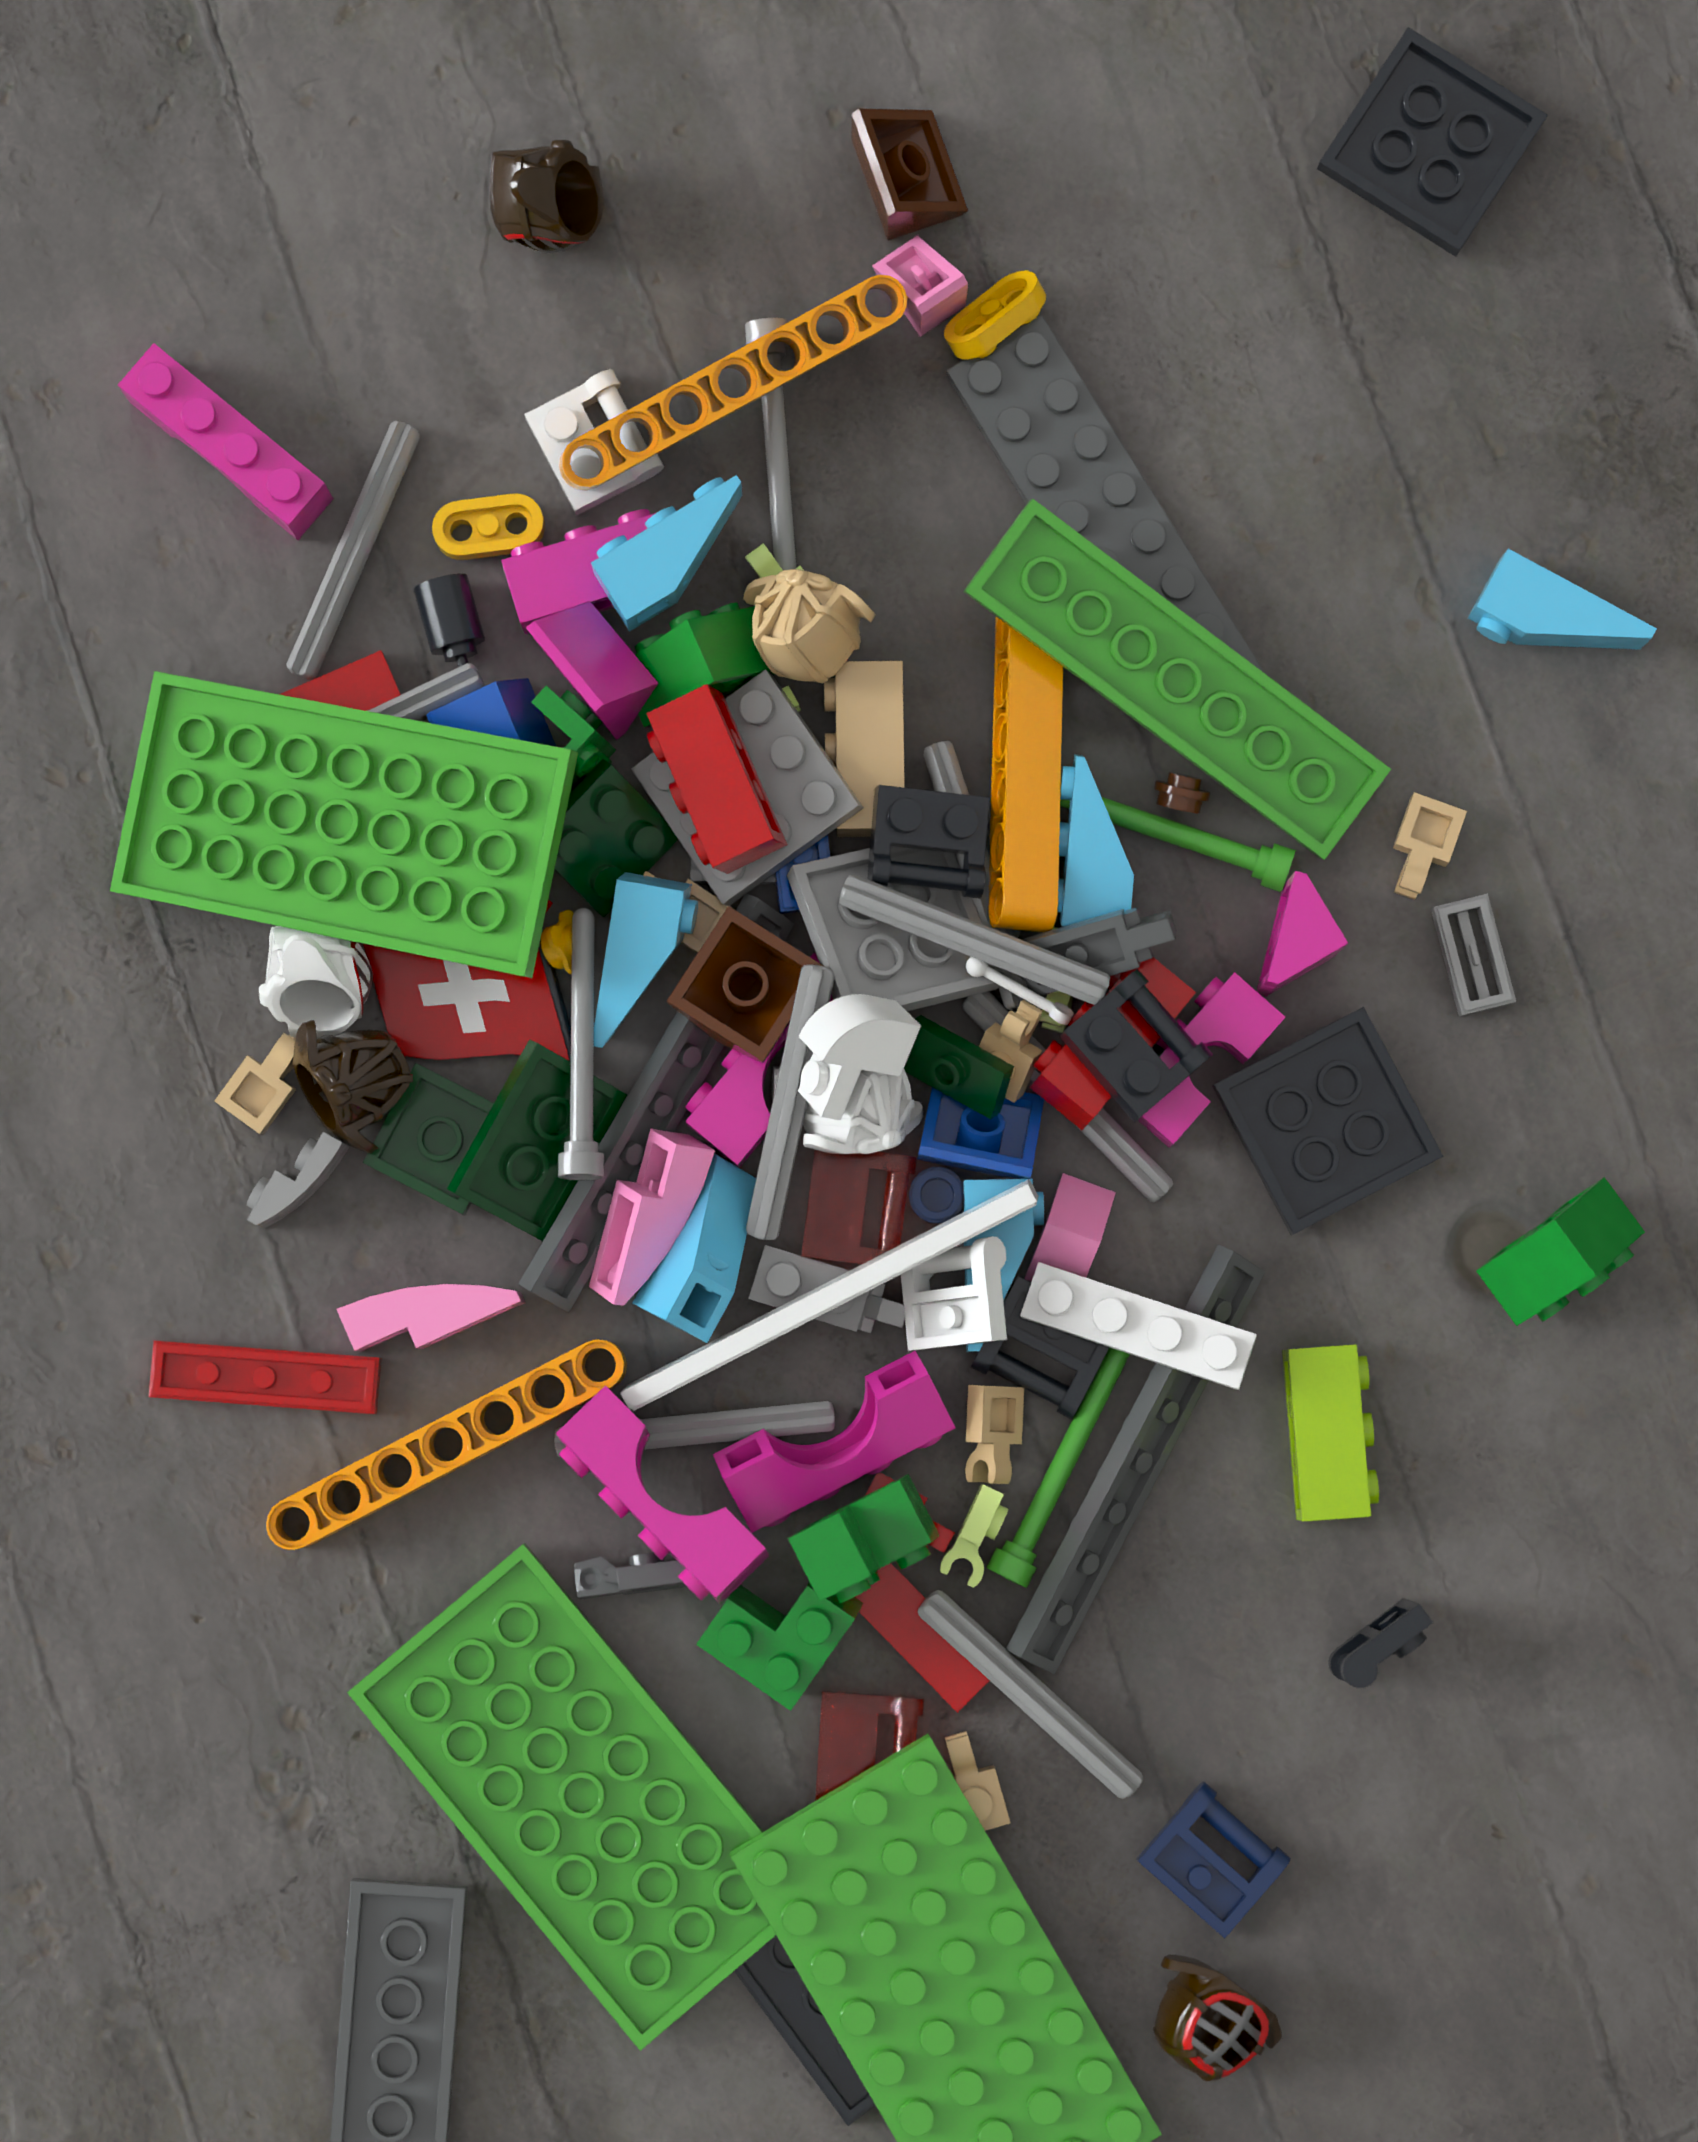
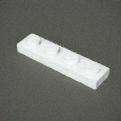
[1020,1262,1257,1390]

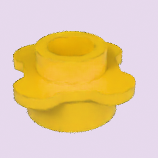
[541,910,574,975]

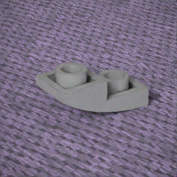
[247,1132,350,1228]

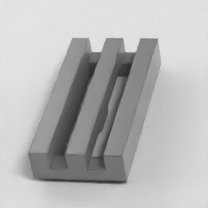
[1431,894,1516,1017]

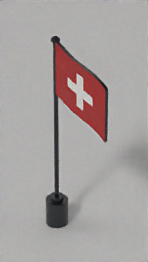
[363,573,571,1062]

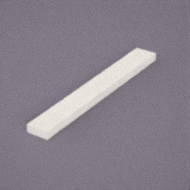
[620,1179,1039,1411]

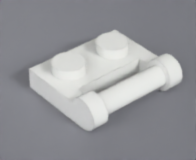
[524,369,664,516]
[901,1236,1007,1351]

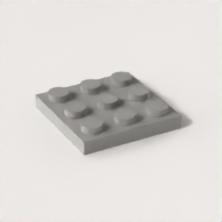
[631,669,863,906]
[787,846,1001,1011]

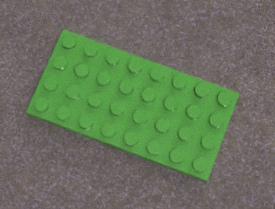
[110,671,578,978]
[347,1543,776,2051]
[729,1734,1162,2142]

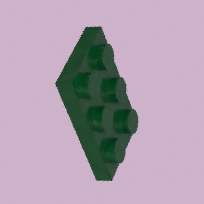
[447,1040,627,1241]

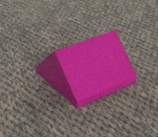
[526,601,658,740]
[1256,871,1348,996]

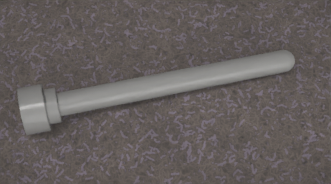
[745,318,797,570]
[558,908,604,1180]

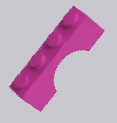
[118,343,334,540]
[685,952,833,1168]
[713,1350,955,1533]
[556,1385,769,1604]

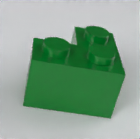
[634,602,776,728]
[1476,1177,1645,1326]
[788,1474,940,1603]
[696,1581,863,1711]

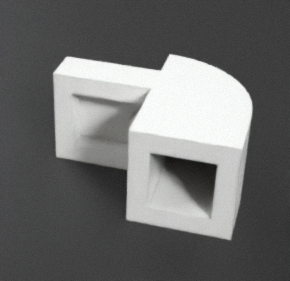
[798,994,921,1121]

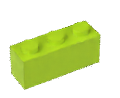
[1282,1344,1379,1522]

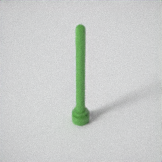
[1060,797,1296,893]
[986,1347,1130,1589]

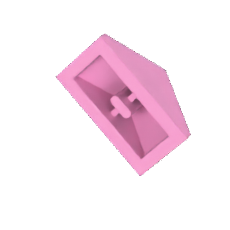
[872,235,968,337]
[1024,1173,1116,1282]

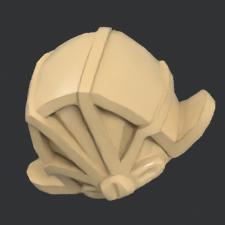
[743,569,876,684]

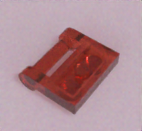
[801,1150,917,1265]
[815,1691,925,1801]

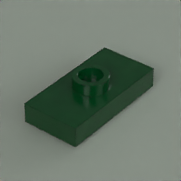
[904,1015,1014,1120]

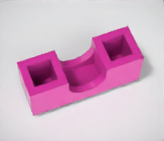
[1138,972,1286,1148]

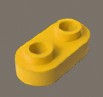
[944,271,1046,360]
[432,493,545,560]

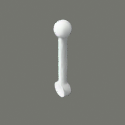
[966,957,1074,1025]

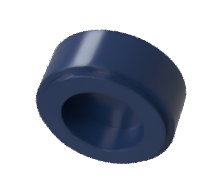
[909,1167,964,1224]

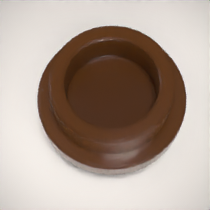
[1154,772,1210,814]

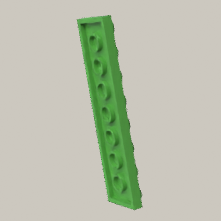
[963,499,1391,860]

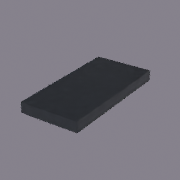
[734,1935,875,2126]

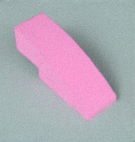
[589,1129,715,1306]
[336,1284,525,1352]

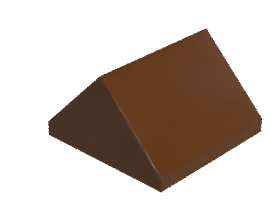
[852,108,968,241]
[667,906,823,1063]

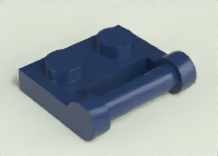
[1136,1781,1291,1939]

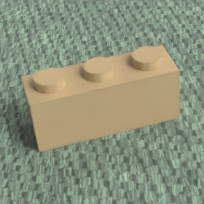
[824,661,904,837]

